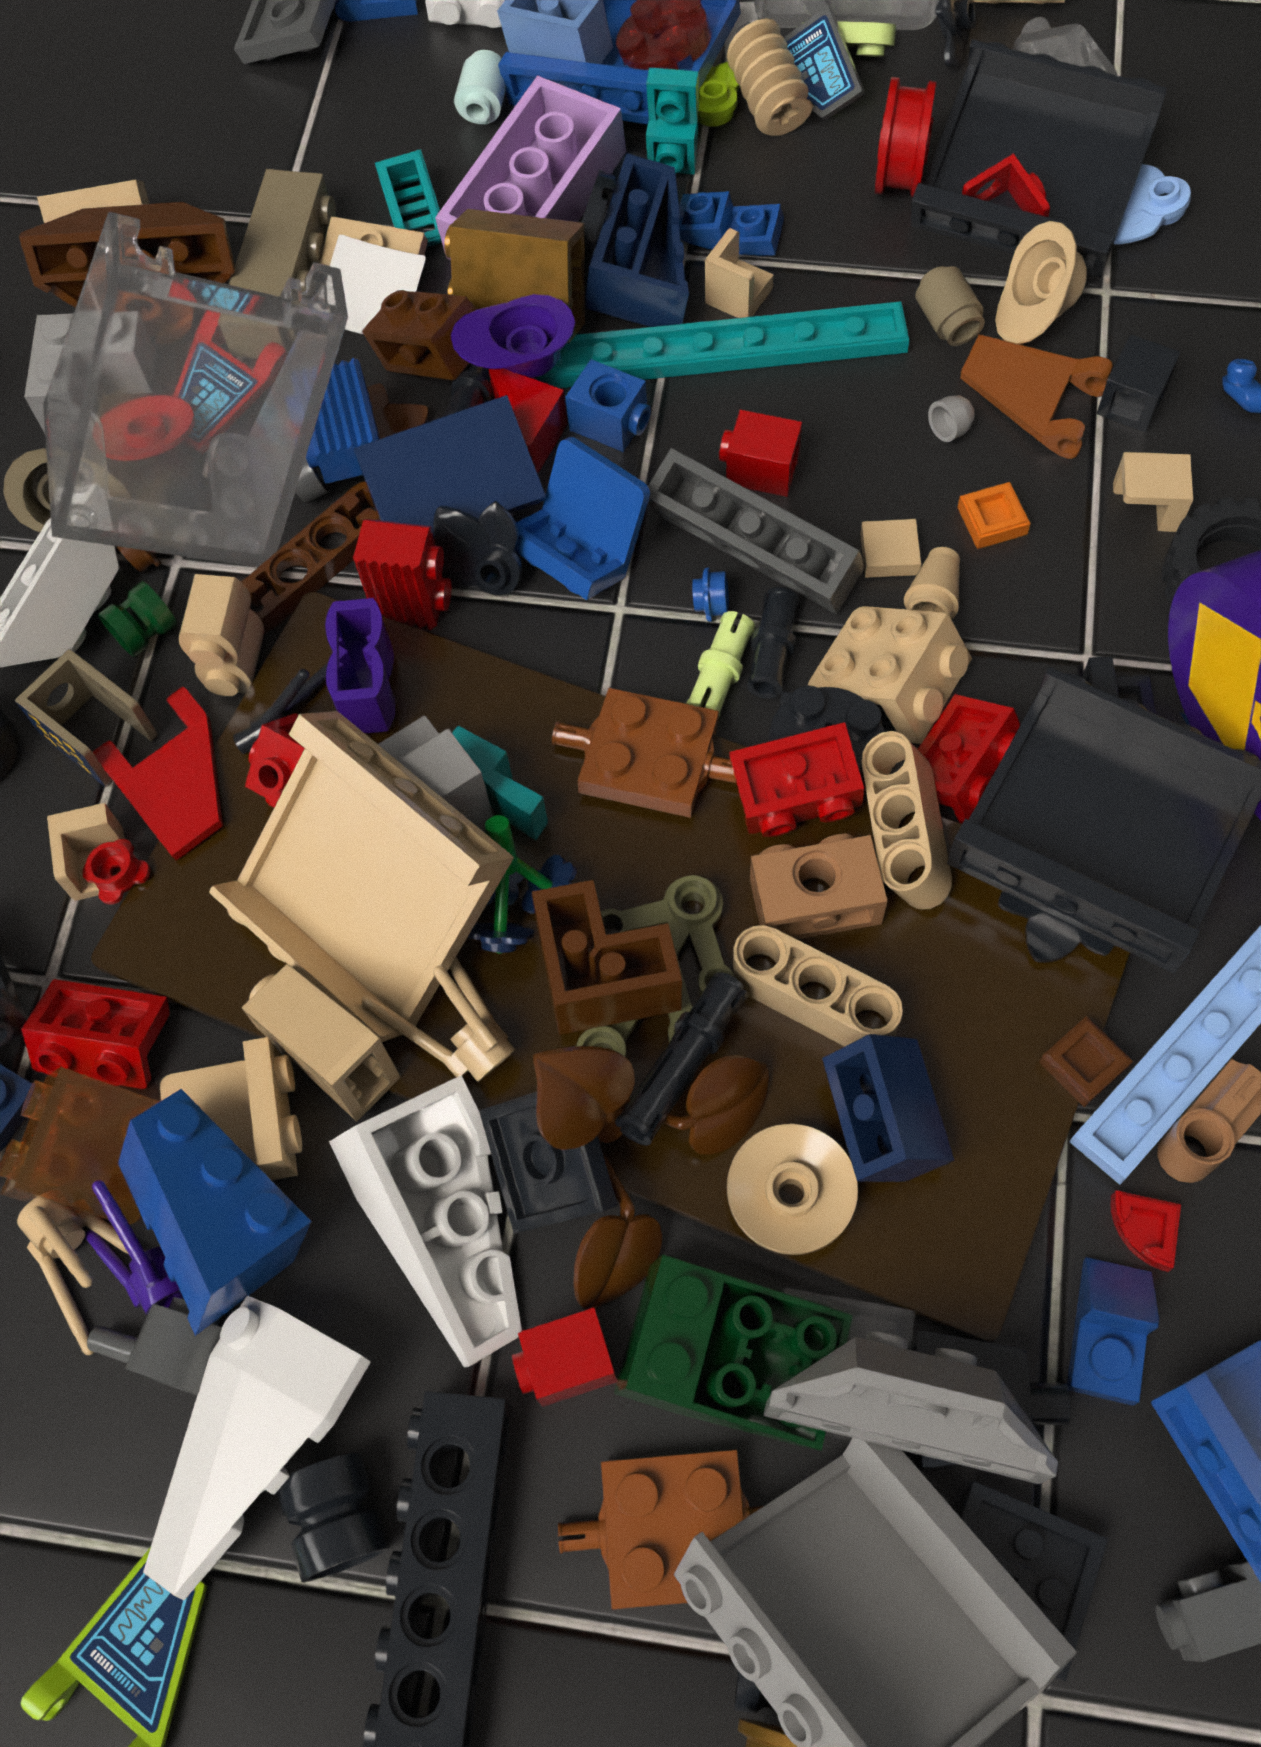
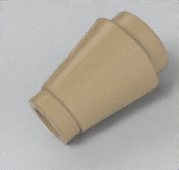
[904,547,960,619]

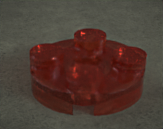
[616,0,712,70]

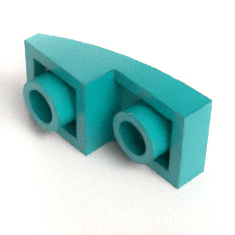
[646,67,699,174]

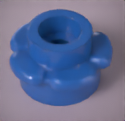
[692,568,729,622]

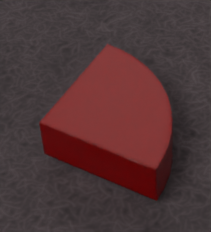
[1111,1190,1181,1272]

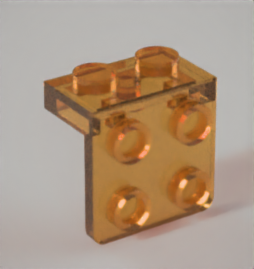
[0,1067,160,1224]

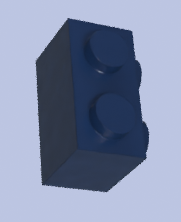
[822,1034,955,1182]

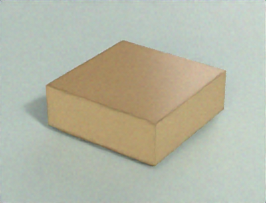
[860,519,921,578]

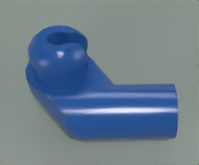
[1222,359,1261,413]

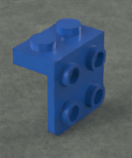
[515,437,650,600]

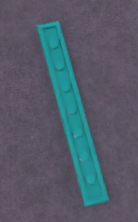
[534,301,909,388]

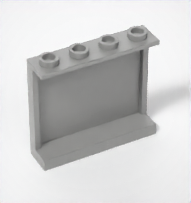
[674,1438,1077,1747]

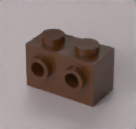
[362,290,477,380]

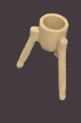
[361,957,516,1082]
[17,1190,146,1355]

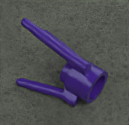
[85,1180,184,1315]

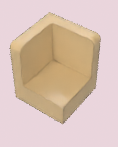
[705,228,773,318]
[1113,452,1193,532]
[47,803,125,901]

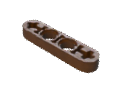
[241,482,380,634]

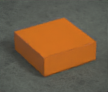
[957,482,1031,549]

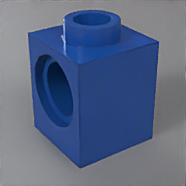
[565,359,651,452]

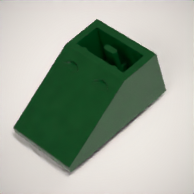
[614,1255,853,1451]

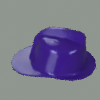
[451,294,575,379]

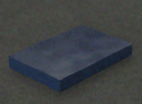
[354,395,546,540]

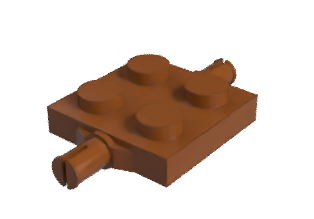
[552,688,736,818]
[558,1450,765,1609]

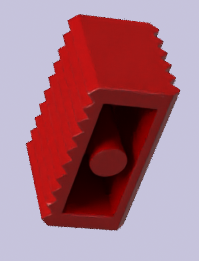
[353,519,452,630]

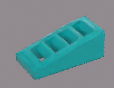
[375,149,442,248]

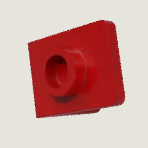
[962,153,1050,217]

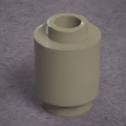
[915,266,985,346]

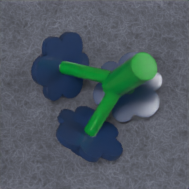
[467,815,577,954]

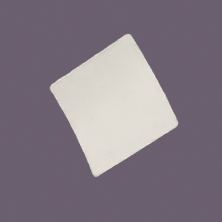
[315,235,426,334]

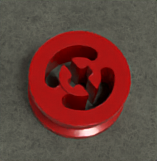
[875,77,937,198]

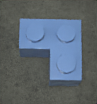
[497,0,613,64]

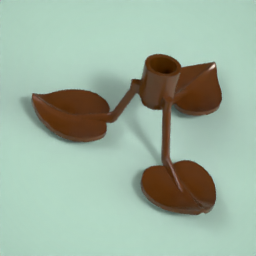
[533,1046,769,1310]

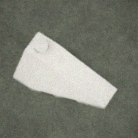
[329,1075,522,1368]

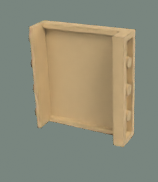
[209,711,514,1042]

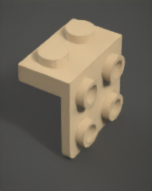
[808,606,972,744]
[160,1037,302,1180]

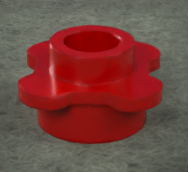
[82,839,151,905]

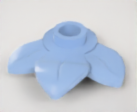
[1114,164,1191,244]

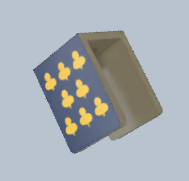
[15,649,158,787]

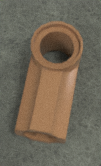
[1157,1059,1261,1183]

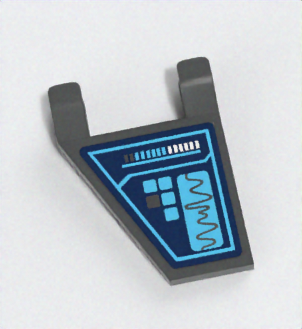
[736,0,866,120]

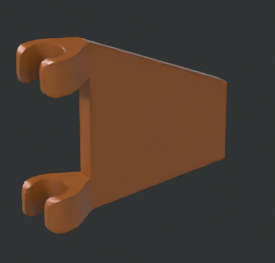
[960,334,1113,459]

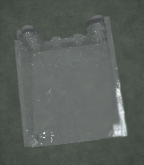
[43,212,348,567]

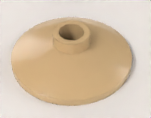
[727,1124,858,1255]

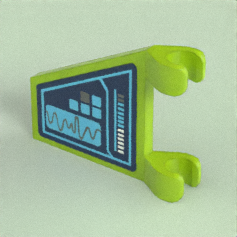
[21,1547,207,1747]

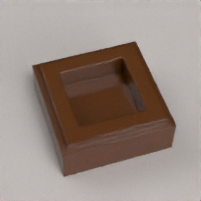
[1039,1016,1133,1108]

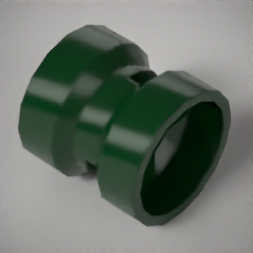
[98,581,177,658]

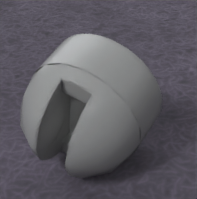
[928,395,975,442]

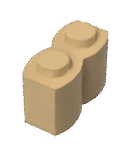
[179,574,265,696]

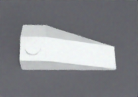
[143,1296,370,1600]

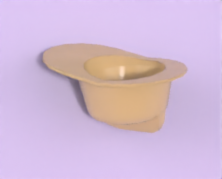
[995,221,1087,344]

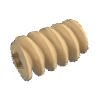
[727,18,814,136]

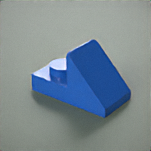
[1067,1257,1159,1406]

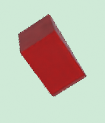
[488,368,568,474]

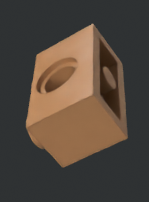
[750,834,888,939]

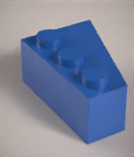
[118,1089,311,1336]

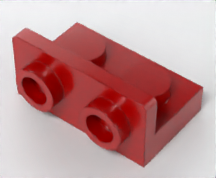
[918,694,1020,824]
[729,722,864,837]
[21,979,170,1089]

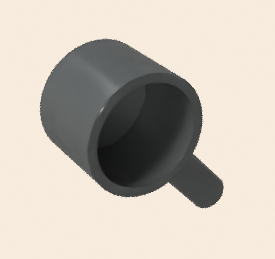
[87,1297,222,1396]

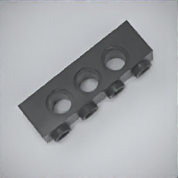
[648,448,865,615]

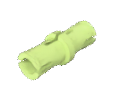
[686,611,755,717]

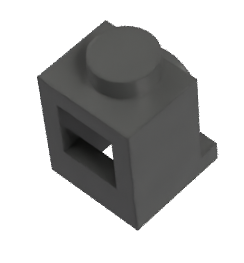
[1155,1561,1261,1662]

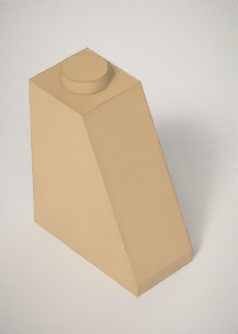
[241,964,401,1122]

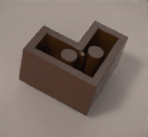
[532,880,682,1035]

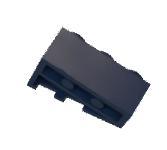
[585,153,689,327]

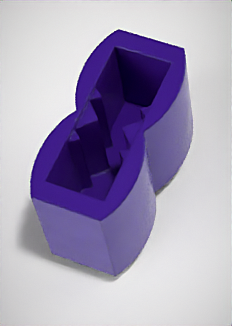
[325,598,395,733]

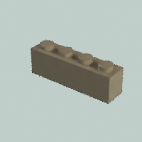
[218,169,336,359]

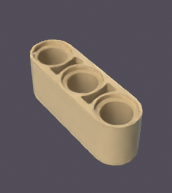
[862,731,952,910]
[733,925,903,1046]

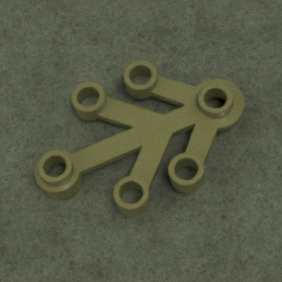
[576,875,735,1058]

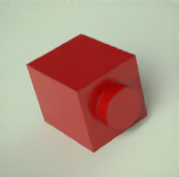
[719,410,802,497]
[512,1308,617,1407]

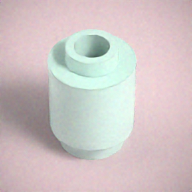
[454,50,506,124]

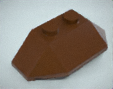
[19,202,235,315]

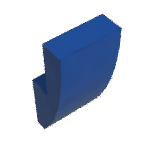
[679,191,784,256]

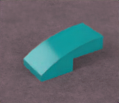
[452,726,548,840]

